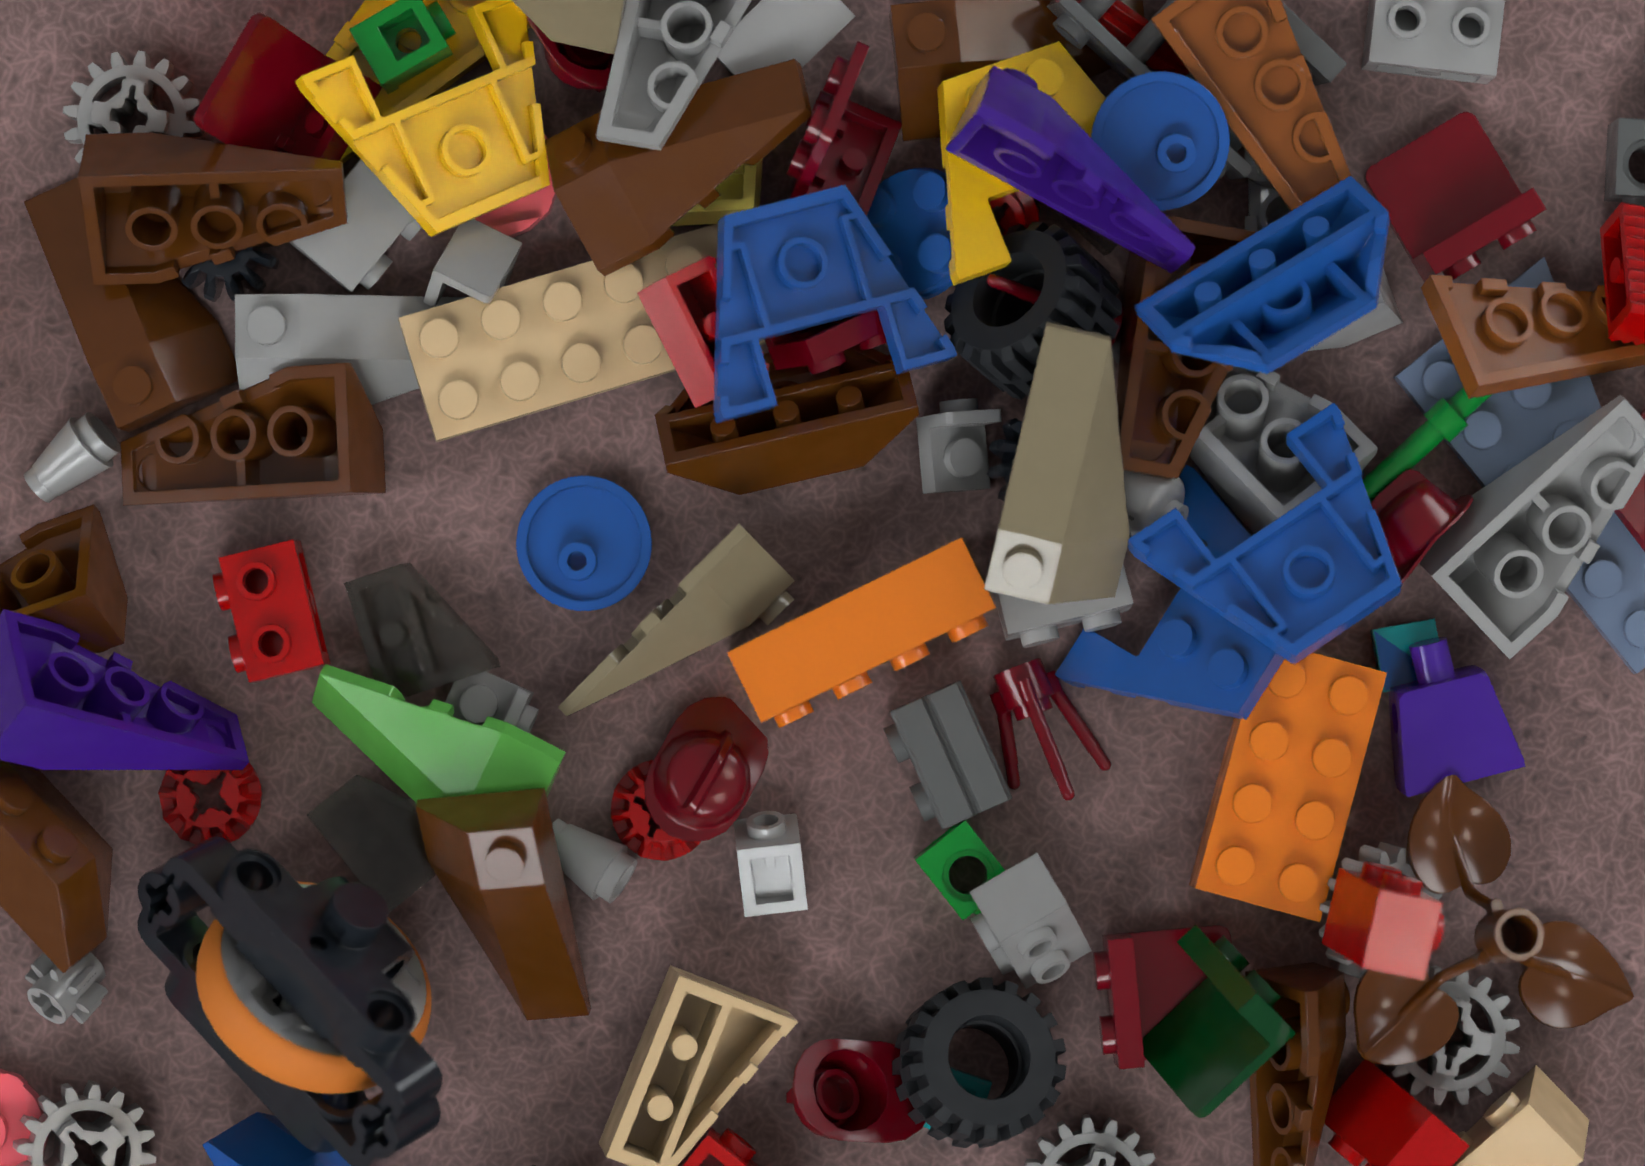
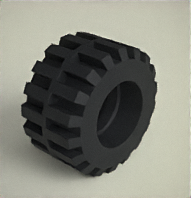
[944,222,1122,400]
[892,977,1067,1148]

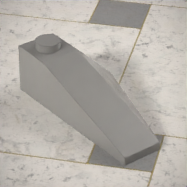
[1112,339,1378,534]
[1420,395,1645,659]

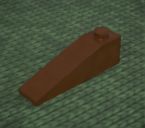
[889,0,1145,142]
[545,59,813,276]
[24,177,239,433]
[1117,215,1256,479]
[415,788,591,1020]
[1245,962,1350,1166]

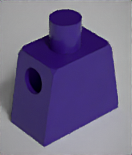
[1388,637,1526,797]

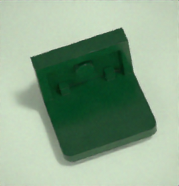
[1143,924,1296,1118]

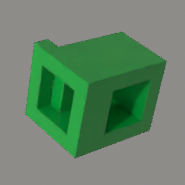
[349,0,456,94]

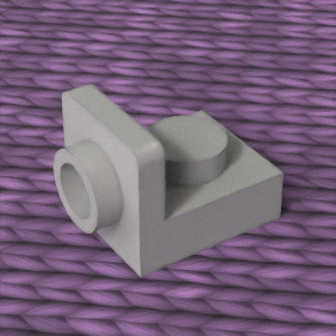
[916,398,1002,494]
[445,662,539,733]
[734,811,808,917]

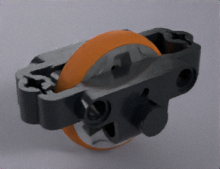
[137,836,443,1166]

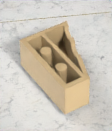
[599,965,798,1166]
[1453,1065,1589,1166]

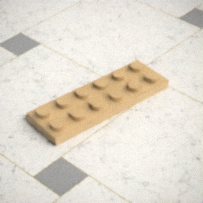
[398,224,766,443]

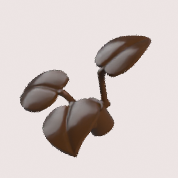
[1353,775,1634,1066]

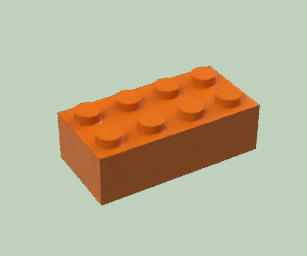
[727,537,996,728]
[1189,653,1387,922]

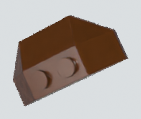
[655,344,920,495]
[0,760,113,974]

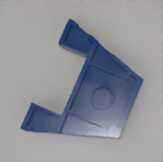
[714,185,957,424]
[1128,403,1402,665]
[1055,464,1284,720]

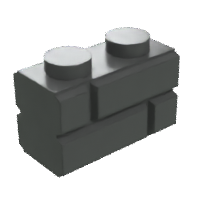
[883,680,1012,829]

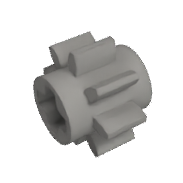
[25,952,108,1024]

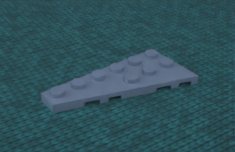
[1393,257,1645,674]

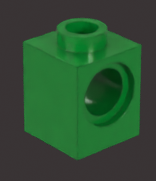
[914,820,1005,920]

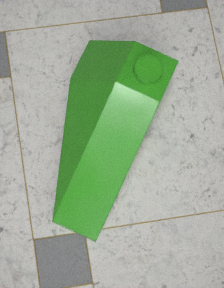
[312,664,566,803]

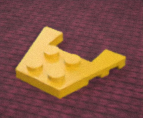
[295,0,550,237]
[937,41,1165,286]

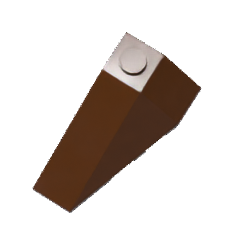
[78,132,348,285]
[120,363,386,506]
[0,504,128,653]

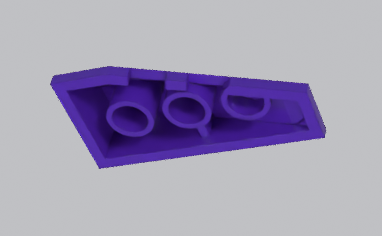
[945,65,1195,273]
[0,609,249,770]

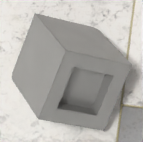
[423,219,522,307]

